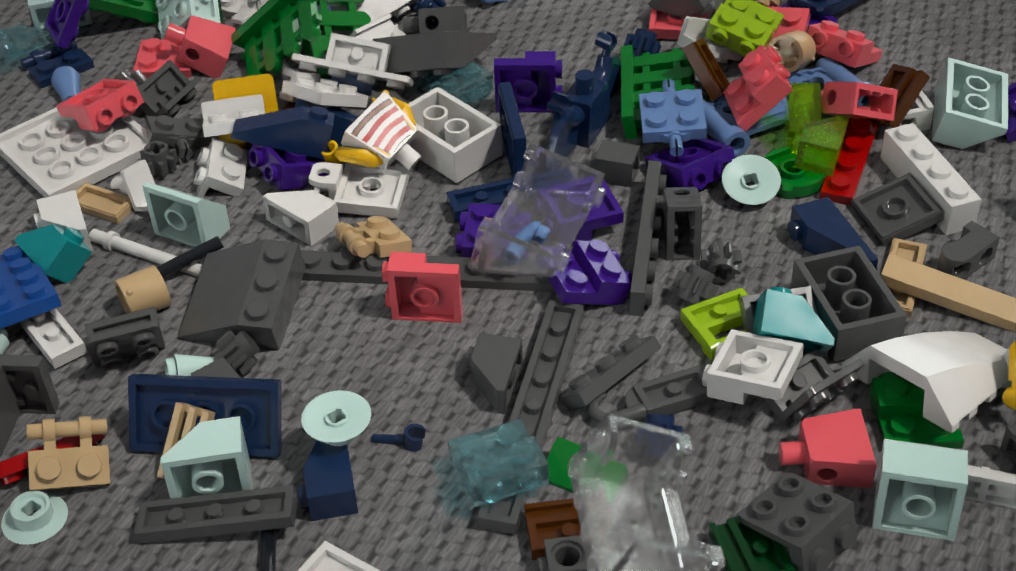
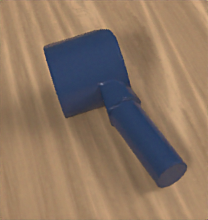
[372,424,425,452]

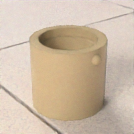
[768,30,816,73]
[114,265,171,314]

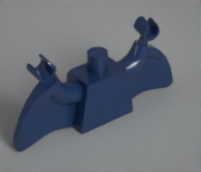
[546,30,621,171]

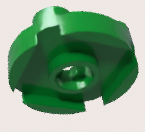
[764,147,825,199]

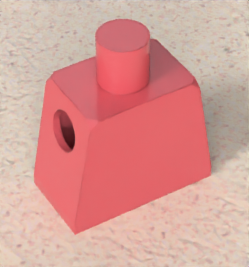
[164,16,236,78]
[817,82,898,121]
[778,408,877,488]

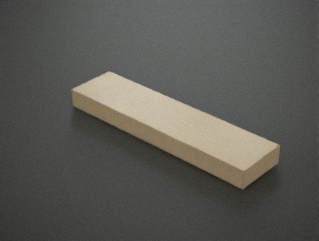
[880,253,1016,332]

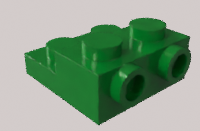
[869,372,964,449]

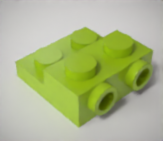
[705,0,784,57]

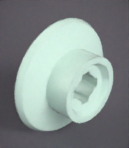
[722,155,781,205]
[301,390,371,446]
[1,490,68,544]

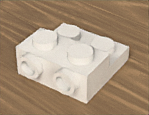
[702,329,803,404]

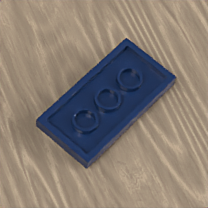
[128,374,282,457]

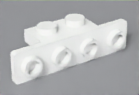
[292,33,413,90]

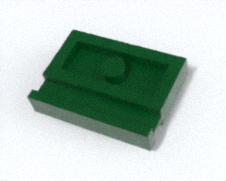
[708,516,796,571]

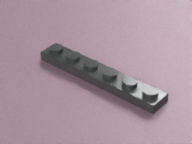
[630,161,667,316]

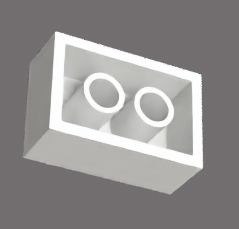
[408,87,503,183]

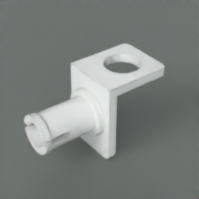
[110,160,155,211]

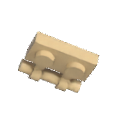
[335,216,412,258]
[26,416,110,491]

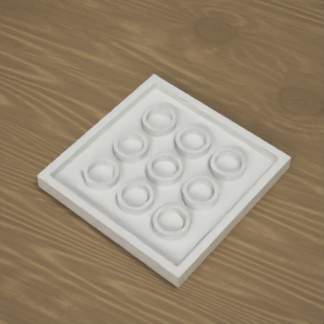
[0,108,150,198]

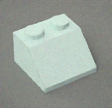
[142,182,230,247]
[160,416,252,499]
[872,439,968,541]

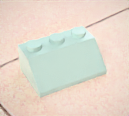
[932,57,1008,149]

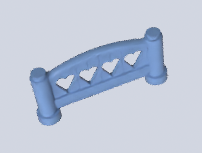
[703,57,872,157]

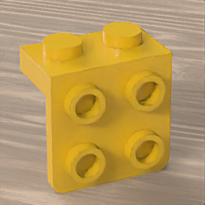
[212,73,279,148]

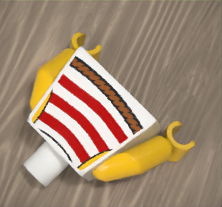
[321,90,422,170]

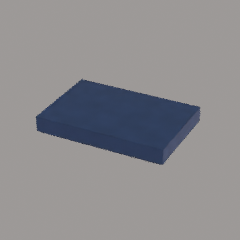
[498,82,527,178]

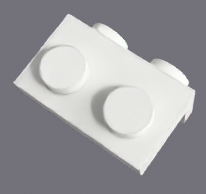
[676,16,742,63]
[194,137,248,198]

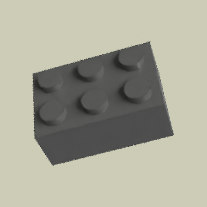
[791,245,907,362]

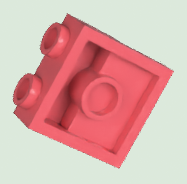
[807,20,883,68]
[723,44,793,131]
[56,78,144,133]
[382,252,463,323]

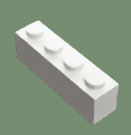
[880,123,982,235]

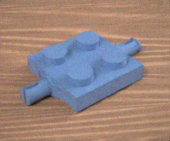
[639,79,707,157]

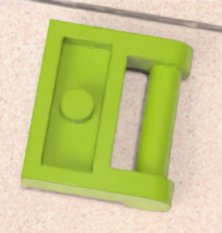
[680,288,748,361]

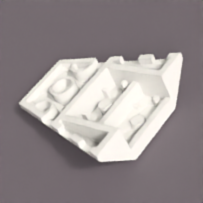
[842,331,1012,434]

